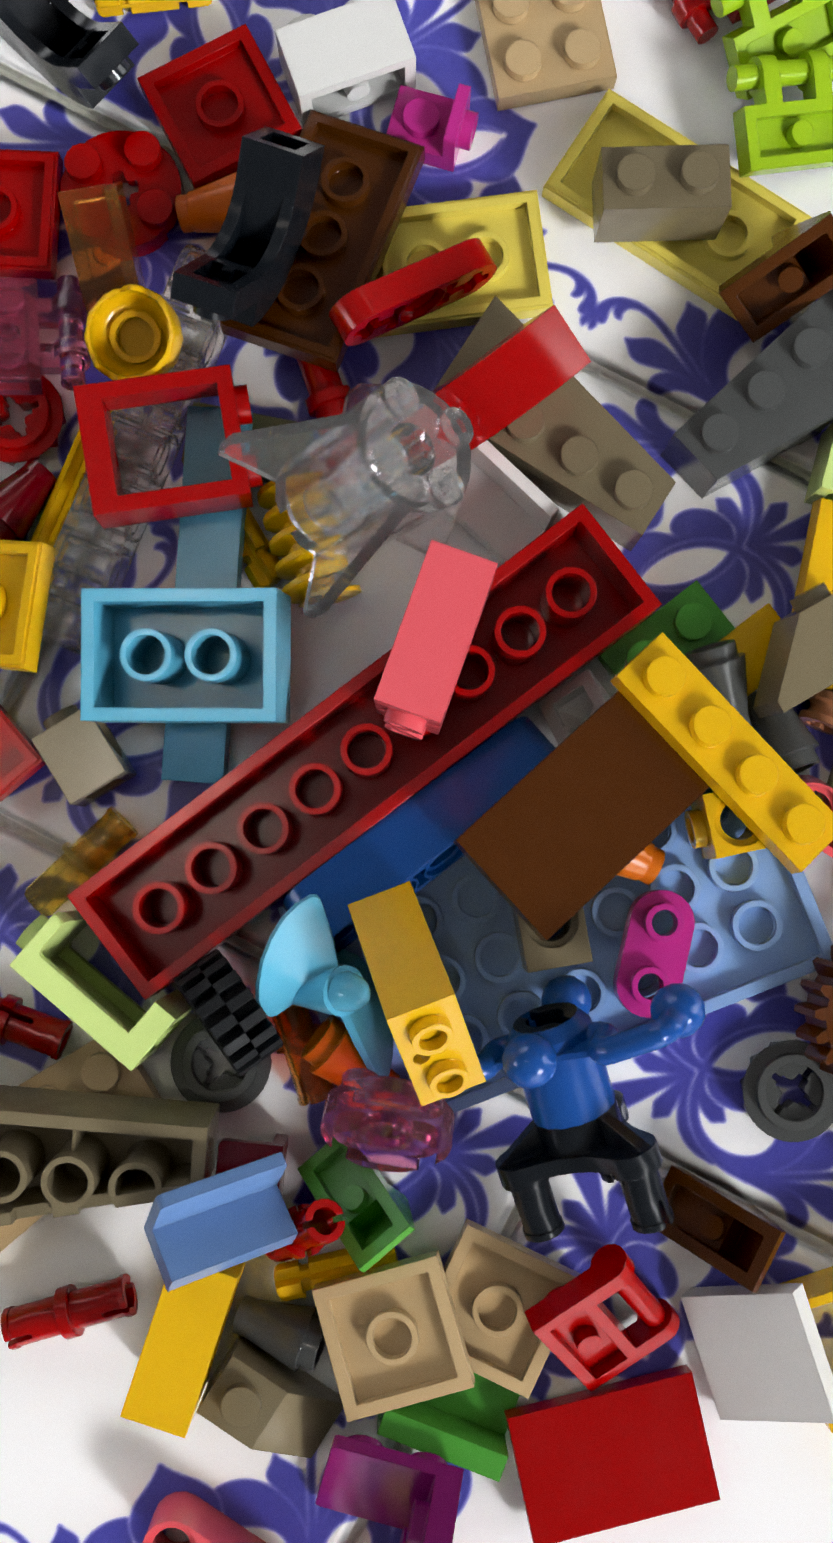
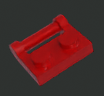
[524,1244,680,1392]

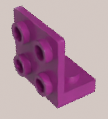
[316,1434,464,1543]

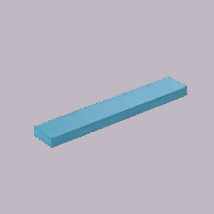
[161,406,253,784]

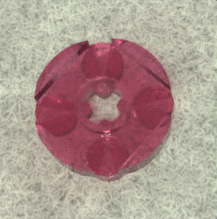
[320,1068,455,1172]

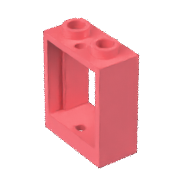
[374,539,498,740]

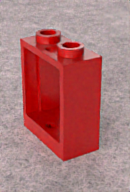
[73,364,263,529]

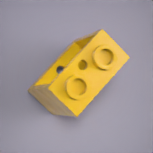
[347,881,486,1106]
[120,1262,246,1438]

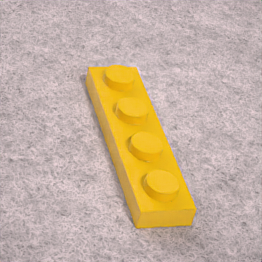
[610,632,833,874]

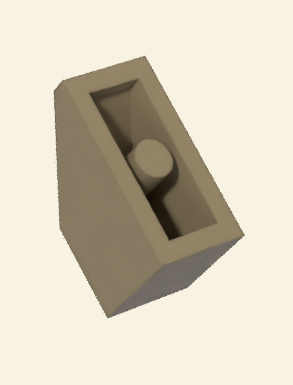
[753,582,833,718]
[196,1335,343,1458]

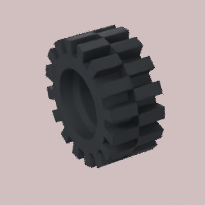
[173,949,284,1077]

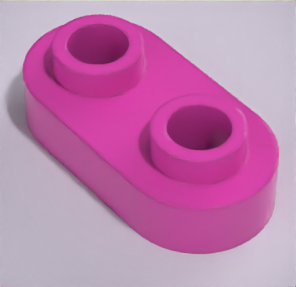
[613,889,695,1018]

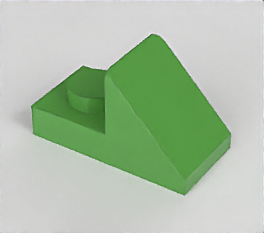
[297,1128,415,1273]

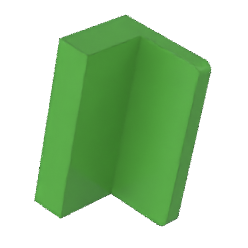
[377,1372,520,1482]

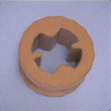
[798,690,833,736]

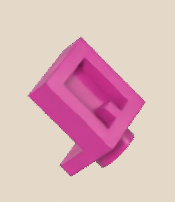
[386,83,479,172]

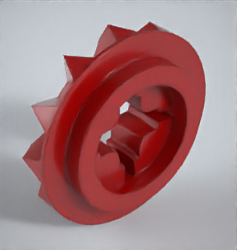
[0,366,67,467]

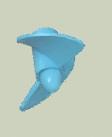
[255,894,393,1086]

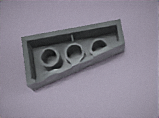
[660,289,833,499]

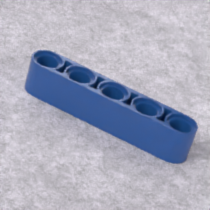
[283,716,555,953]

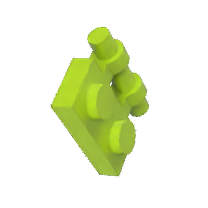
[710,0,833,100]
[726,50,833,178]

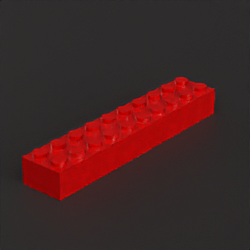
[67,503,662,1000]

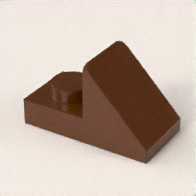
[719,211,833,343]
[659,1165,786,1293]

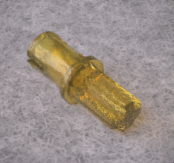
[24,806,139,916]

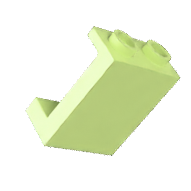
[9,910,192,1071]

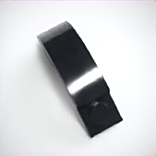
[0,0,139,109]
[170,126,325,327]

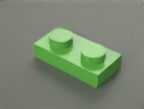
[597,580,735,678]

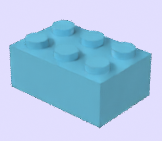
[80,588,291,724]

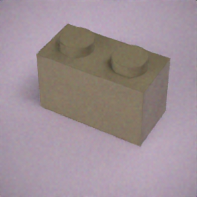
[592,144,732,243]

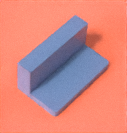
[144,1152,298,1292]

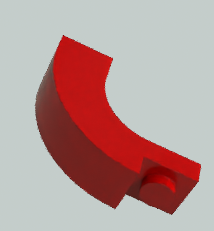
[378,305,591,479]

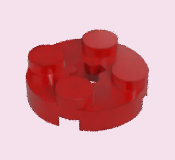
[60,130,185,259]

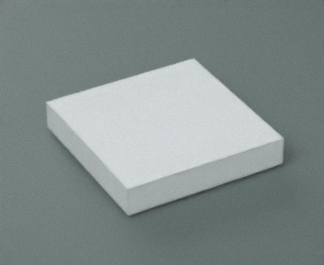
[681,1283,833,1424]

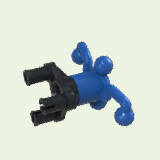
[477,975,706,1243]

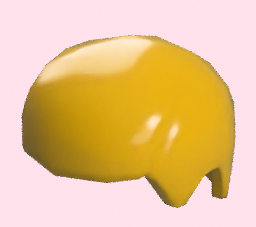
[84,284,183,380]

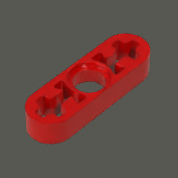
[329,238,497,346]

